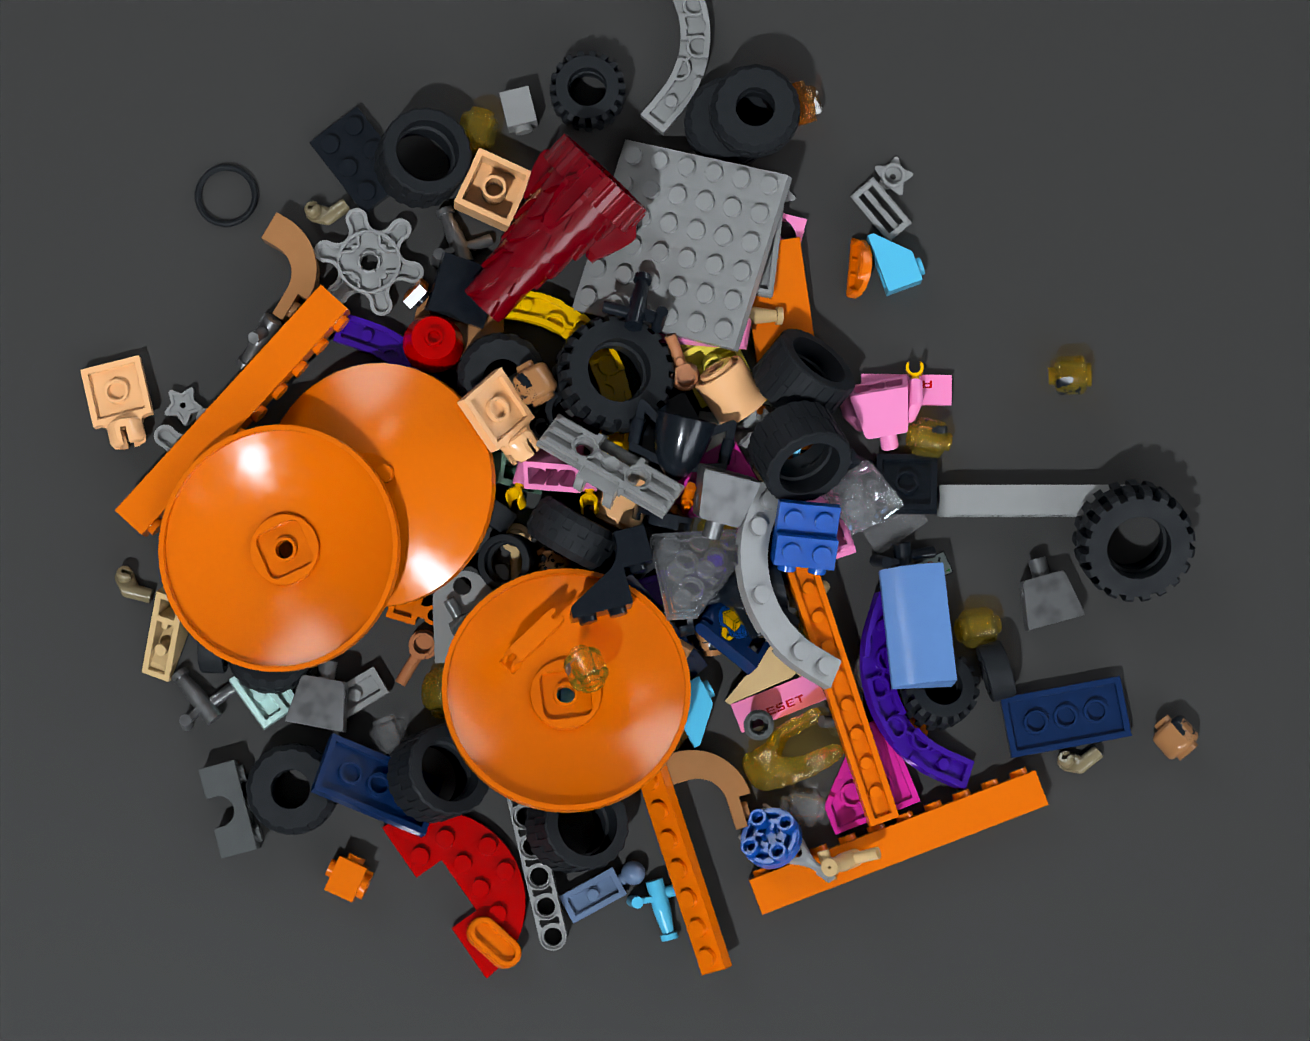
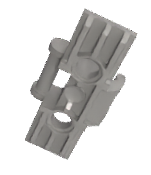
[536,414,685,519]

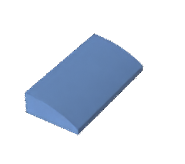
[878,562,957,689]

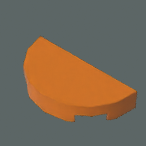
[846,238,872,299]

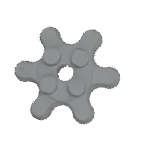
[314,208,424,316]

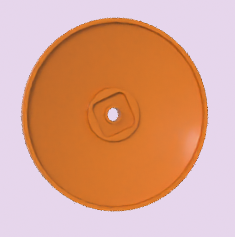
[279,363,496,607]
[158,425,401,672]
[442,568,691,813]

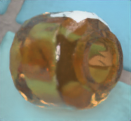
[791,80,822,126]

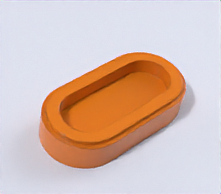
[466,916,521,969]

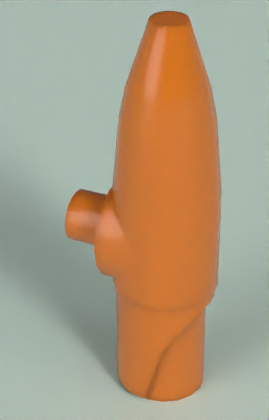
[680,482,697,515]

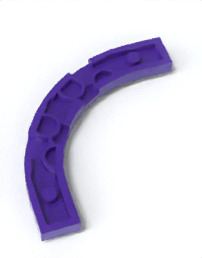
[333,315,441,380]
[860,591,974,790]

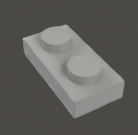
[347,666,390,718]

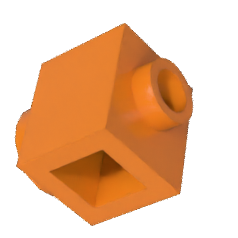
[324,852,374,902]

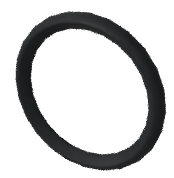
[195,165,258,227]

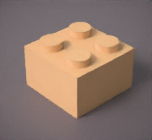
[454,148,531,232]

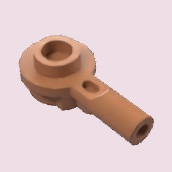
[664,333,700,391]
[395,630,435,686]

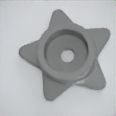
[875,157,913,195]
[164,387,203,426]

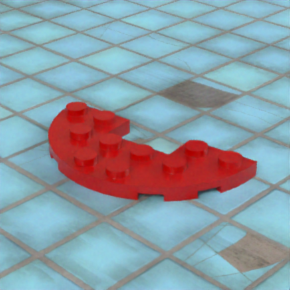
[382,815,526,978]

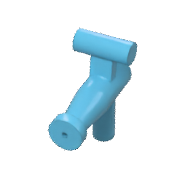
[626,877,679,942]

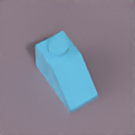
[866,233,925,296]
[684,676,715,748]

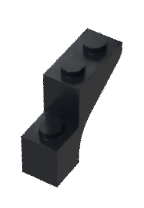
[570,524,653,626]

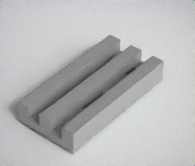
[850,177,912,241]

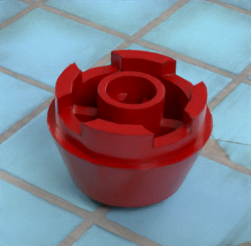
[403,314,464,373]

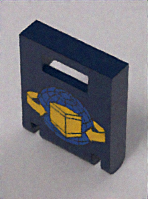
[694,587,770,675]

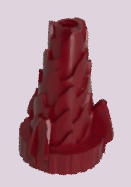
[464,133,647,322]

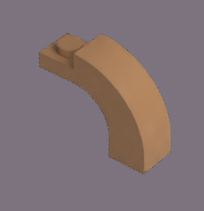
[261,212,320,323]
[666,750,750,830]

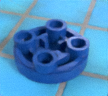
[740,808,802,869]

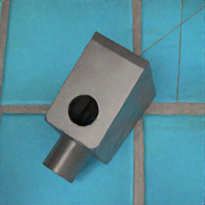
[693,463,761,540]
[1020,556,1085,631]
[285,661,348,733]

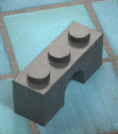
[198,760,264,859]

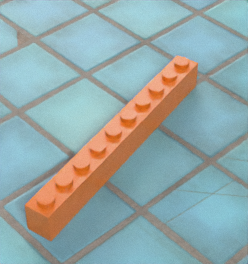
[115,285,351,537]
[748,767,1049,915]

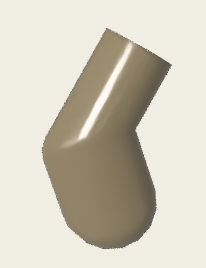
[304,198,351,225]
[115,566,154,603]
[1057,745,1103,774]

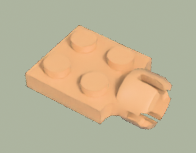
[80,355,154,450]
[457,367,540,465]

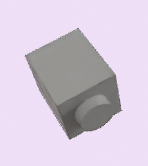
[499,86,538,135]

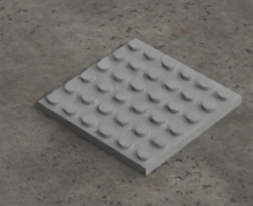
[572,139,792,352]

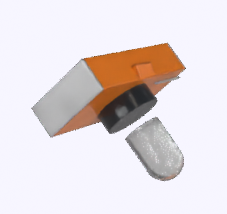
[403,278,438,315]

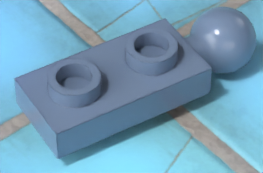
[559,861,645,924]

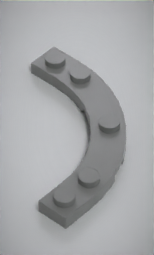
[640,0,711,136]
[735,481,841,689]

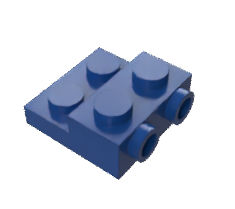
[770,499,841,575]

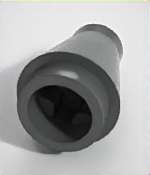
[743,710,774,741]

